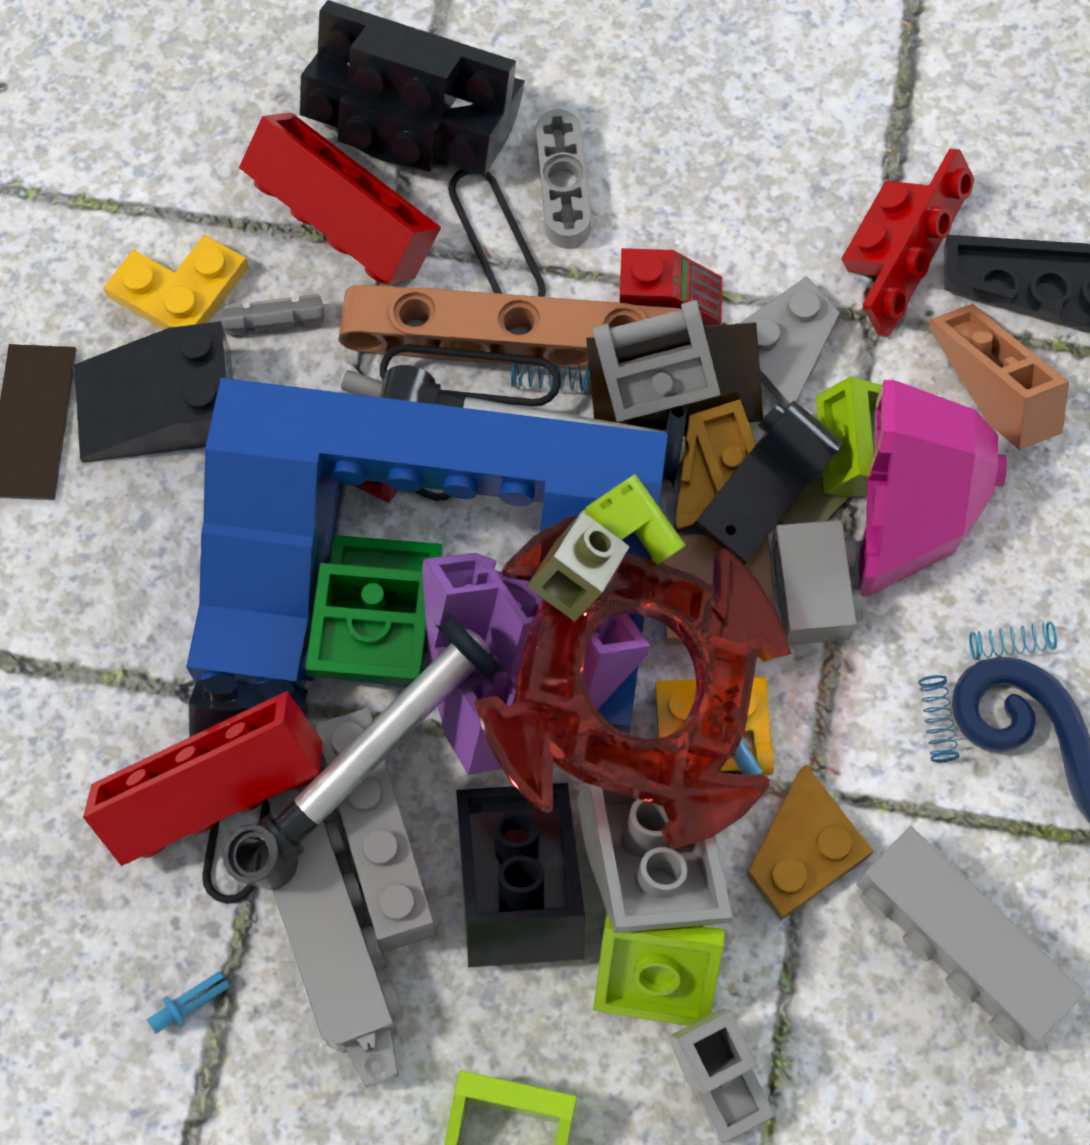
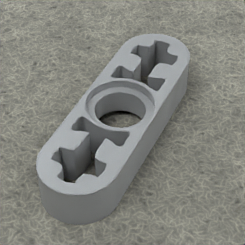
[536,109,591,249]

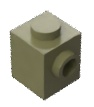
[527,512,630,622]

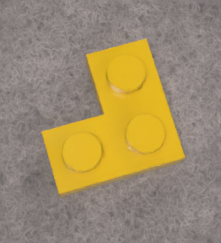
[103,235,249,330]

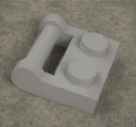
[592,300,721,422]

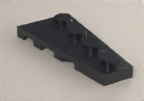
[944,235,1090,332]

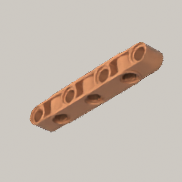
[338,285,681,371]

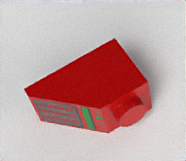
[619,248,722,326]

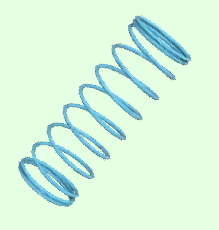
[969,621,1057,660]

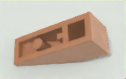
[929,304,1069,450]

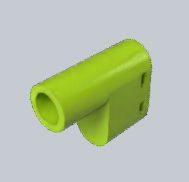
[579,474,686,565]

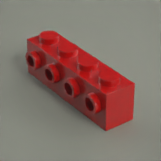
[239,112,441,285]
[83,691,323,866]

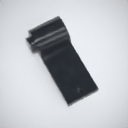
[693,400,844,566]

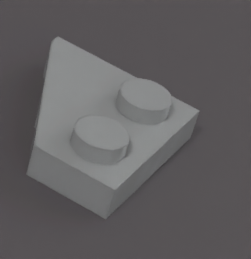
[741,276,840,407]

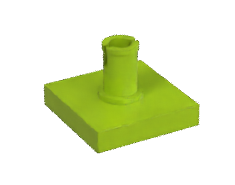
[593,914,725,1026]

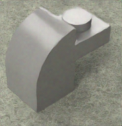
[670,1008,775,1144]

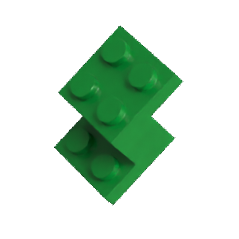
[305,535,443,685]

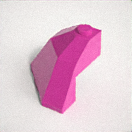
[858,380,1007,597]

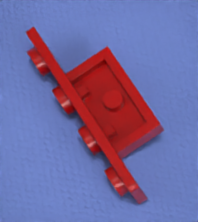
[841,148,974,337]

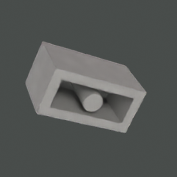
[771,520,863,645]

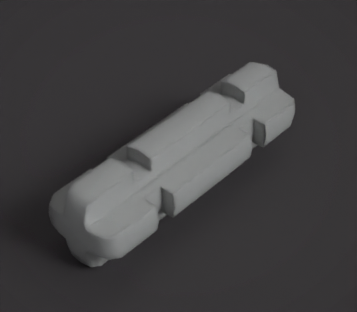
[222,294,324,336]

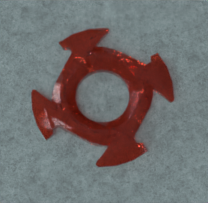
[474,515,792,850]

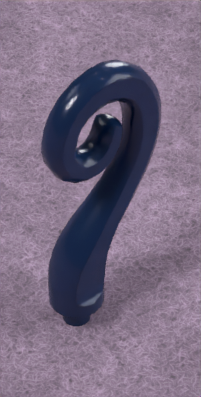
[952,657,1090,824]

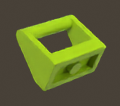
[816,376,882,497]
[444,1070,577,1145]

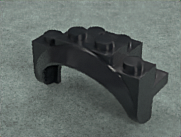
[299,0,525,177]

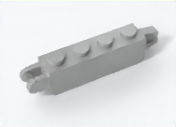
[259,788,403,1088]

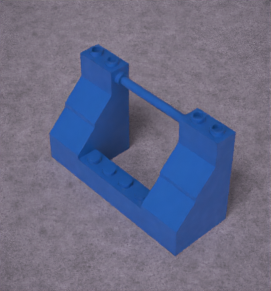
[186,378,668,746]

